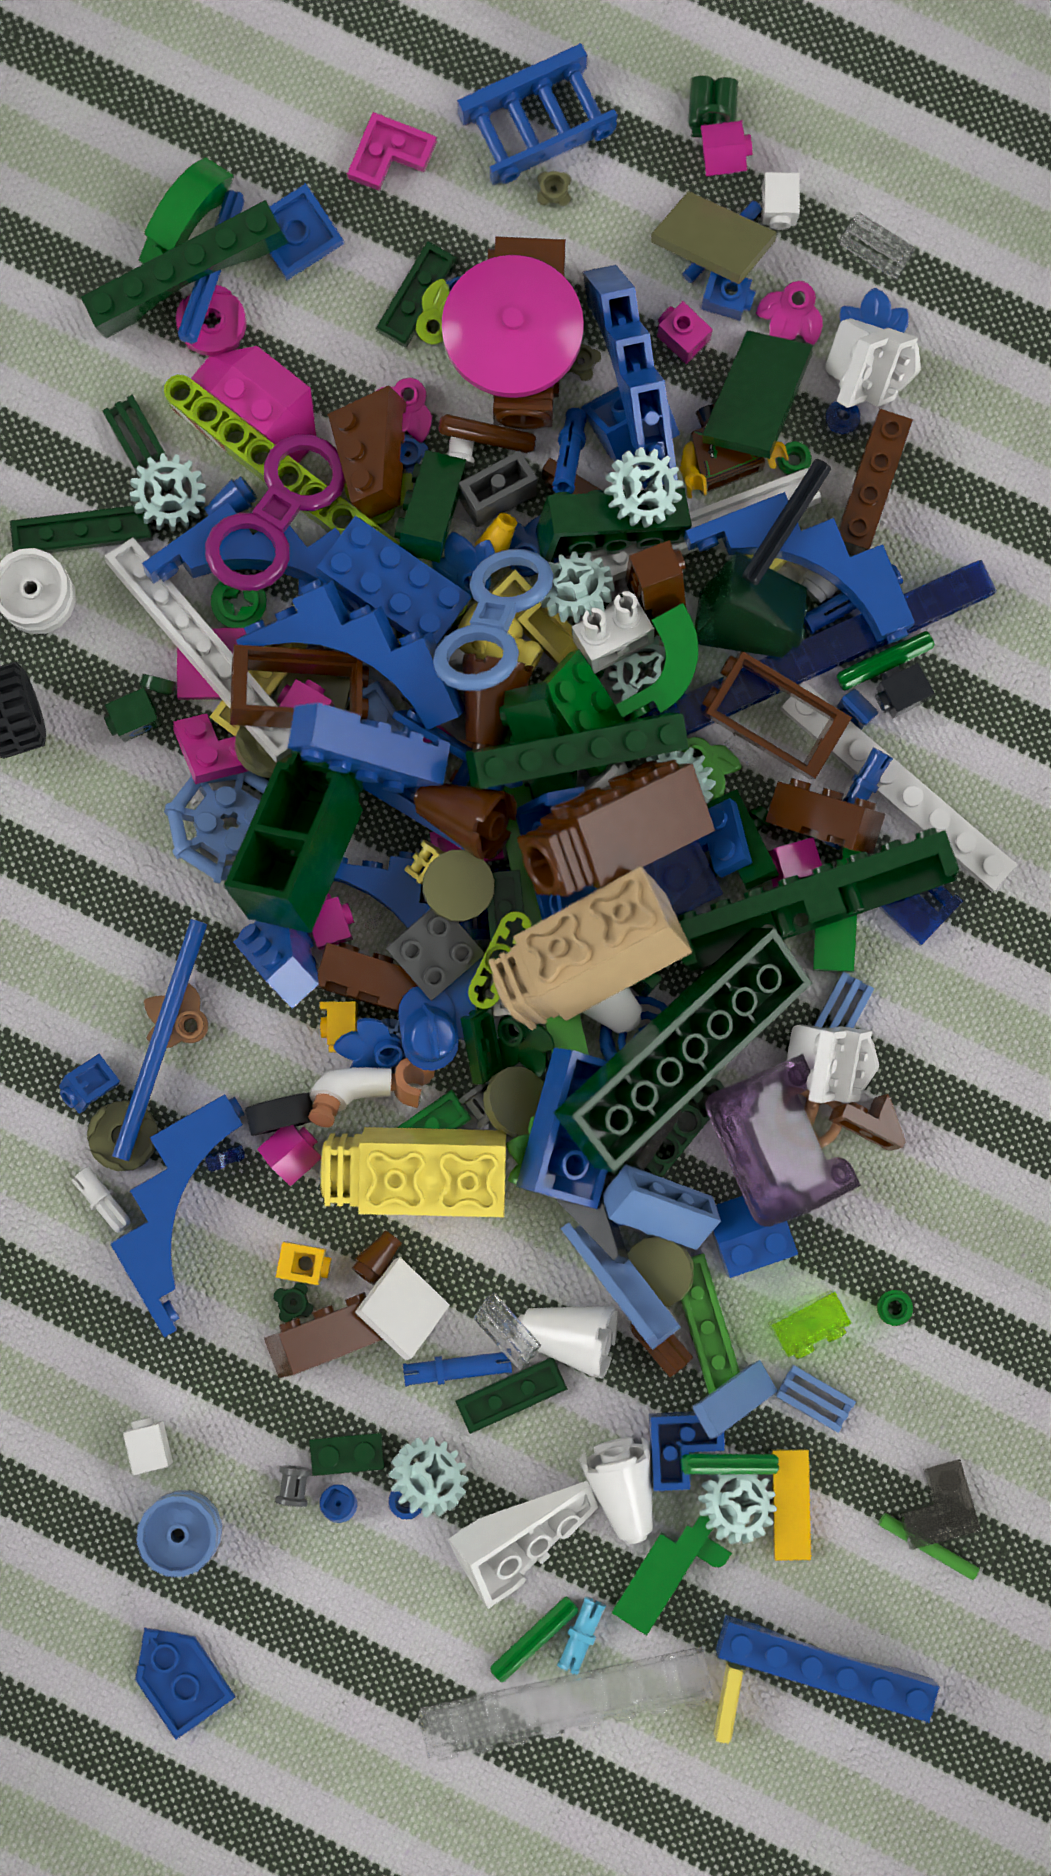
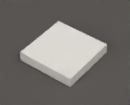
[355,1257,450,1361]

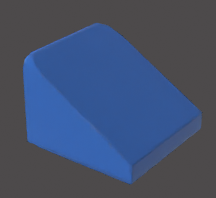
[837,689,878,730]

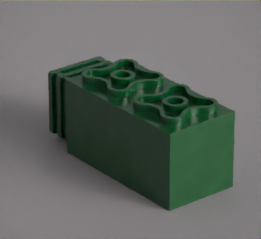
[223,750,364,933]

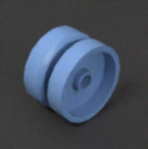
[137,1490,222,1577]

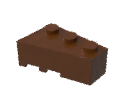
[317,942,418,1013]

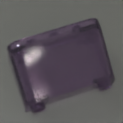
[706,1054,861,1227]

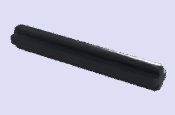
[742,459,831,585]

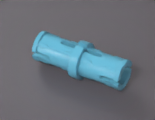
[557,1597,606,1675]

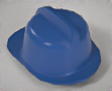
[398,986,459,1071]

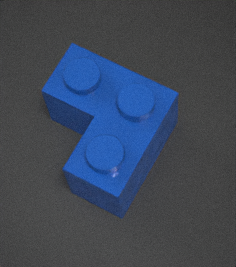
[648,1411,725,1491]

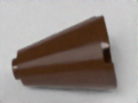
[462,654,533,750]
[414,783,517,860]

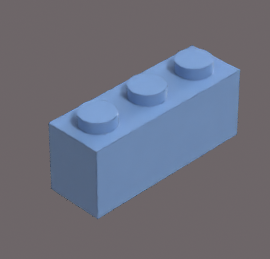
[602,1165,721,1250]

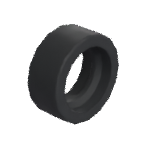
[245,1093,313,1136]

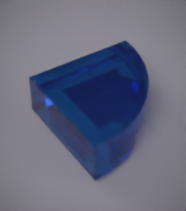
[205,1145,245,1172]

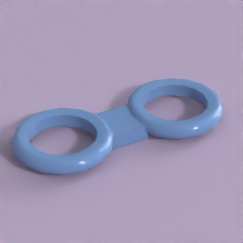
[433,549,554,691]

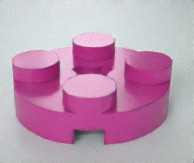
[176,285,247,356]

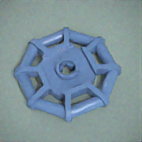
[164,771,269,884]

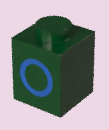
[104,688,162,742]

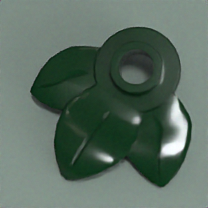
[497,1014,555,1077]

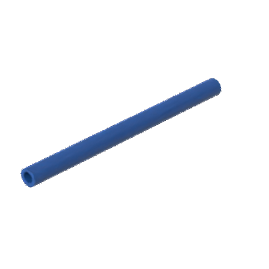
[112,919,208,1161]

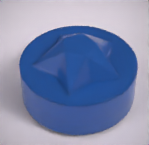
[319,1484,358,1523]

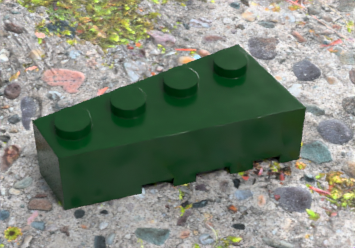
[536,486,692,563]

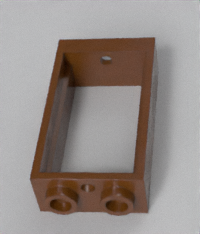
[230,645,369,729]
[701,651,852,779]

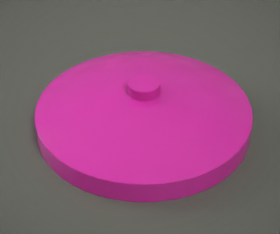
[442,255,584,398]

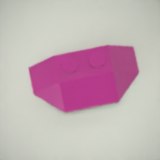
[191,346,317,463]

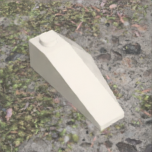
[449,1481,598,1609]

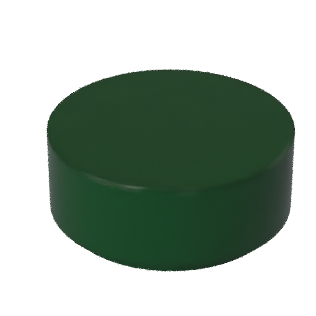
[140,673,177,696]

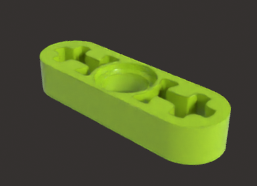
[468,911,532,1009]

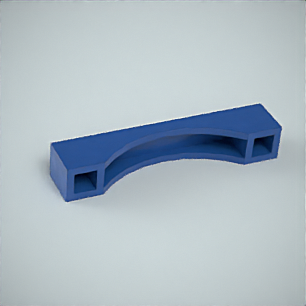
[715,1615,940,1723]

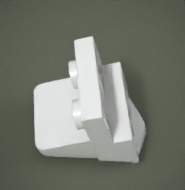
[825,319,921,408]
[784,1024,879,1103]

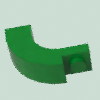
[138,157,235,264]
[616,603,699,720]

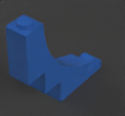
[583,264,678,489]
[684,492,915,643]
[142,502,363,613]
[110,1094,245,1337]

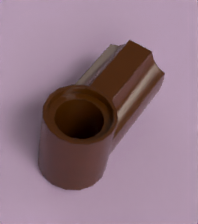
[630,1321,693,1378]

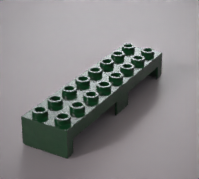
[677,827,959,972]

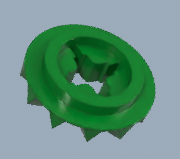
[211,574,267,628]

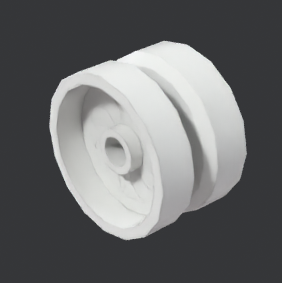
[0,548,76,634]

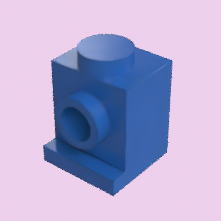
[701,271,756,321]

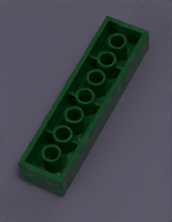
[553,927,813,1172]

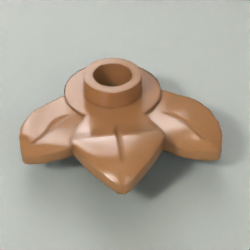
[144,983,209,1048]

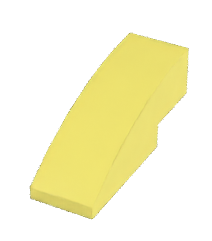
[489,570,578,664]

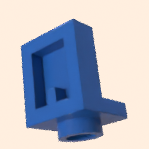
[59,1054,120,1114]

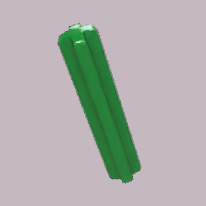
[836,631,935,691]
[681,1454,779,1475]
[490,1596,578,1683]

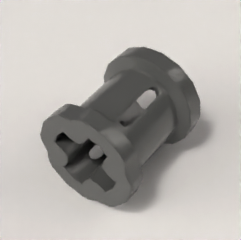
[459,1083,490,1129]
[275,1465,312,1507]

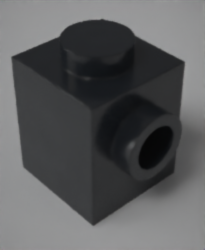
[875,663,934,719]

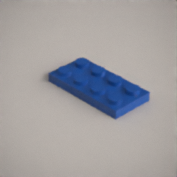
[314,516,472,645]

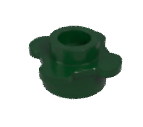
[273,1282,313,1323]

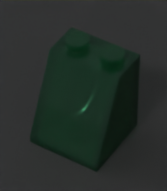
[694,551,808,658]

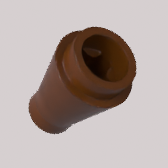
[352,1230,402,1285]

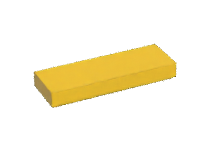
[772,1449,811,1561]

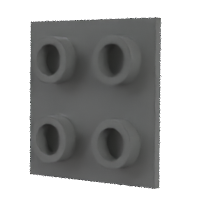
[386,909,485,1001]

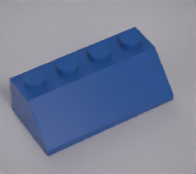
[516,1048,608,1209]

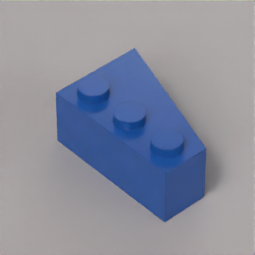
[233,921,319,1008]

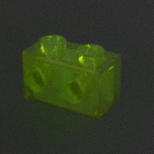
[768,1290,852,1360]

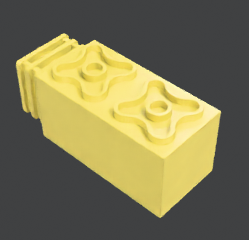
[321,1127,507,1217]

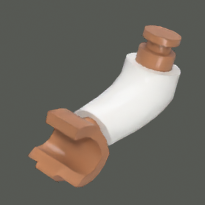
[308,1057,435,1128]

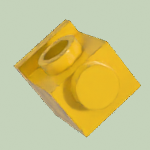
[320,1001,358,1053]
[275,1241,332,1285]

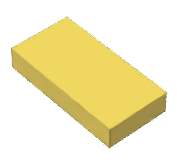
[714,1661,743,1744]

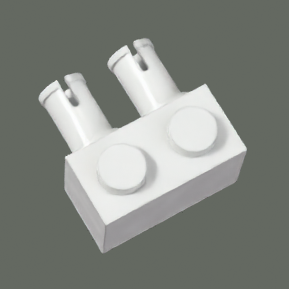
[572,591,655,673]

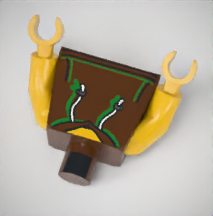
[680,404,789,499]

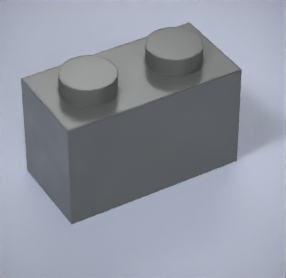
[459,450,538,528]

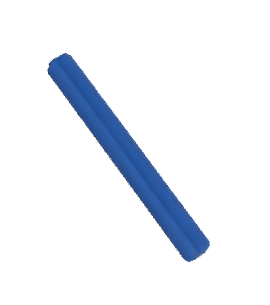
[178,190,245,344]

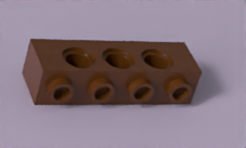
[838,409,913,556]

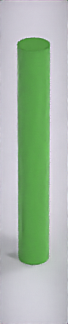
[878,1513,979,1581]

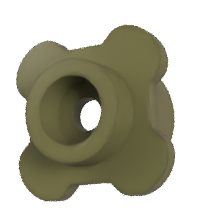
[537,171,571,206]
[567,344,601,381]

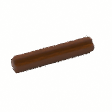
[439,414,536,453]

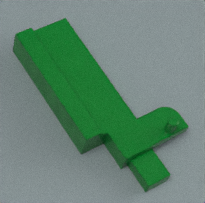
[813,846,860,973]
[612,1515,732,1636]

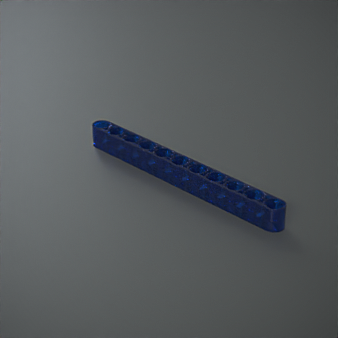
[639,560,997,736]

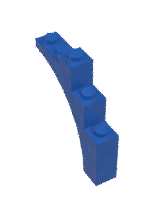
[236,579,464,730]
[333,852,484,1040]

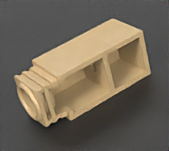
[488,866,692,1030]

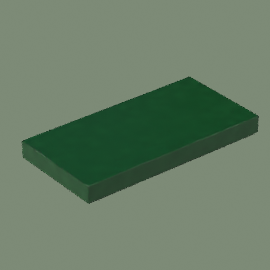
[702,330,813,459]

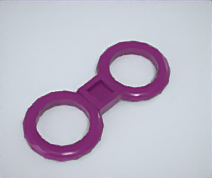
[205,434,346,591]

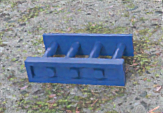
[457,43,617,185]
[362,708,523,850]

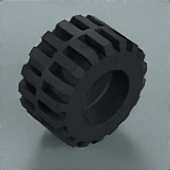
[0,662,46,759]

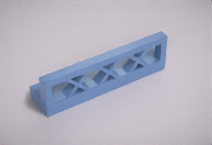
[560,1222,681,1350]

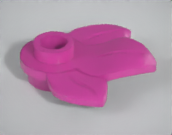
[756,281,823,345]
[376,378,432,442]

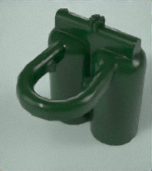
[688,75,738,138]

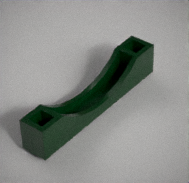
[81,200,288,338]
[465,712,689,789]

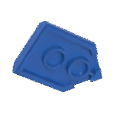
[135,1627,236,1740]

